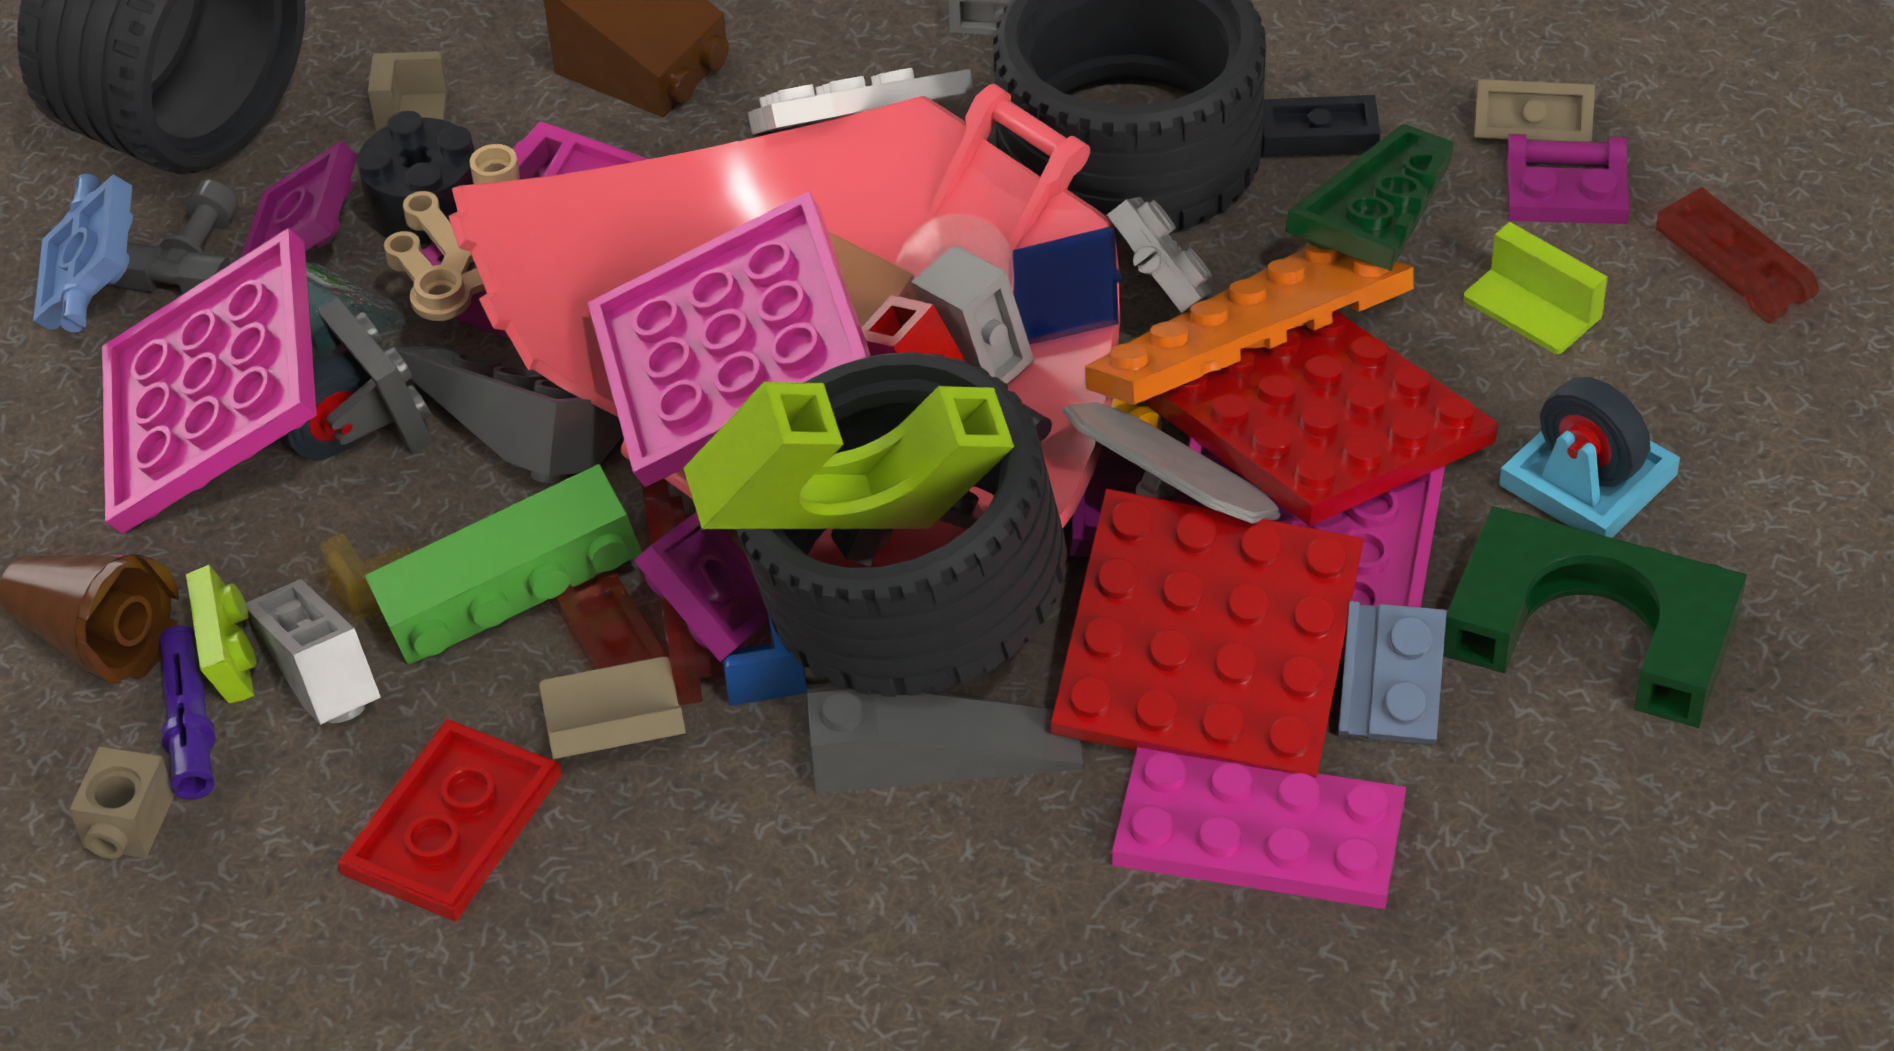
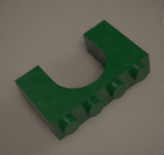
[1443,506,1747,728]

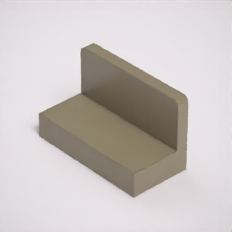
[1474,79,1595,142]
[539,657,686,759]

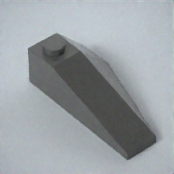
[396,346,623,483]
[807,682,1083,793]

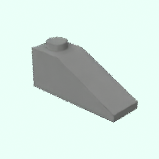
[246,579,381,725]

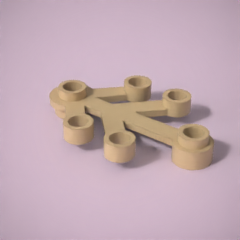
[384,144,520,321]

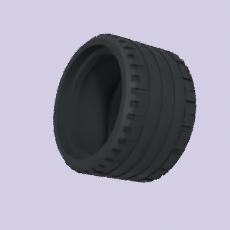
[17,0,306,175]
[993,0,1266,238]
[736,352,1067,697]

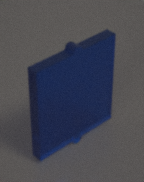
[1012,227,1123,345]

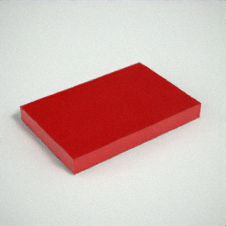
[338,719,562,922]

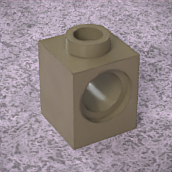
[69,747,175,859]

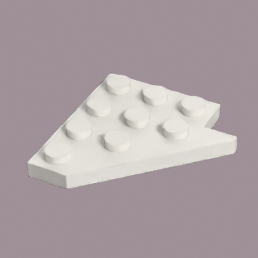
[748,68,974,135]

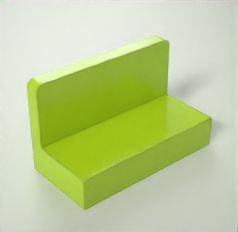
[1463,222,1608,354]

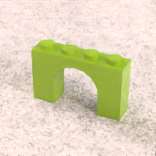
[684,382,1014,529]

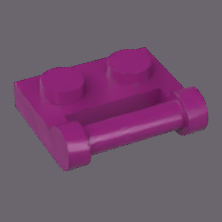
[1506,134,1629,224]

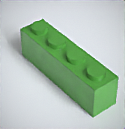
[365,464,642,664]

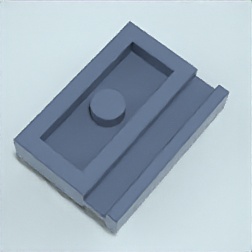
[1338,601,1447,744]

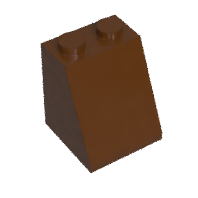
[543,0,729,118]

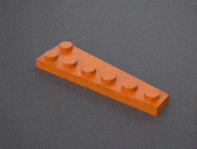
[1084,242,1414,405]

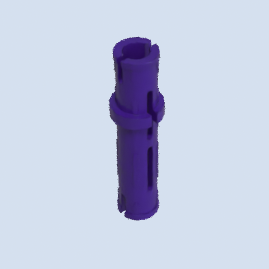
[159,626,216,800]

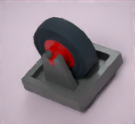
[282,297,434,460]

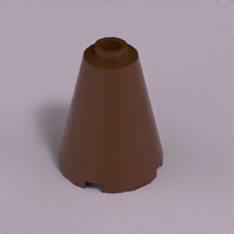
[0,554,179,683]

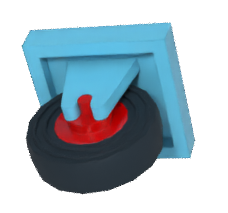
[1499,377,1680,538]

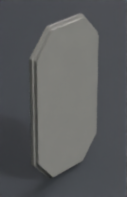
[1062,402,1281,523]

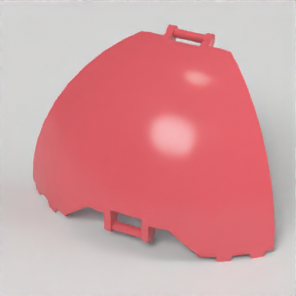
[449,83,1120,568]

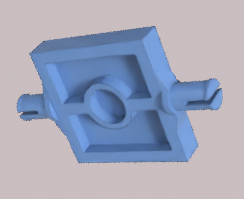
[33,174,133,332]

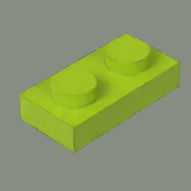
[186,565,257,703]

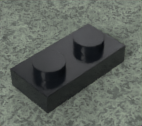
[1262,95,1381,155]

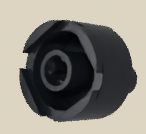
[357,111,475,245]

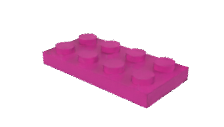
[1112,747,1406,909]

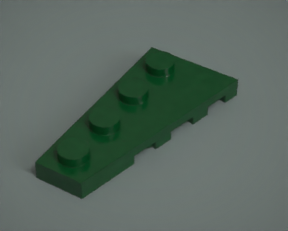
[1285,124,1454,271]

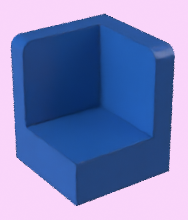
[721,614,807,706]

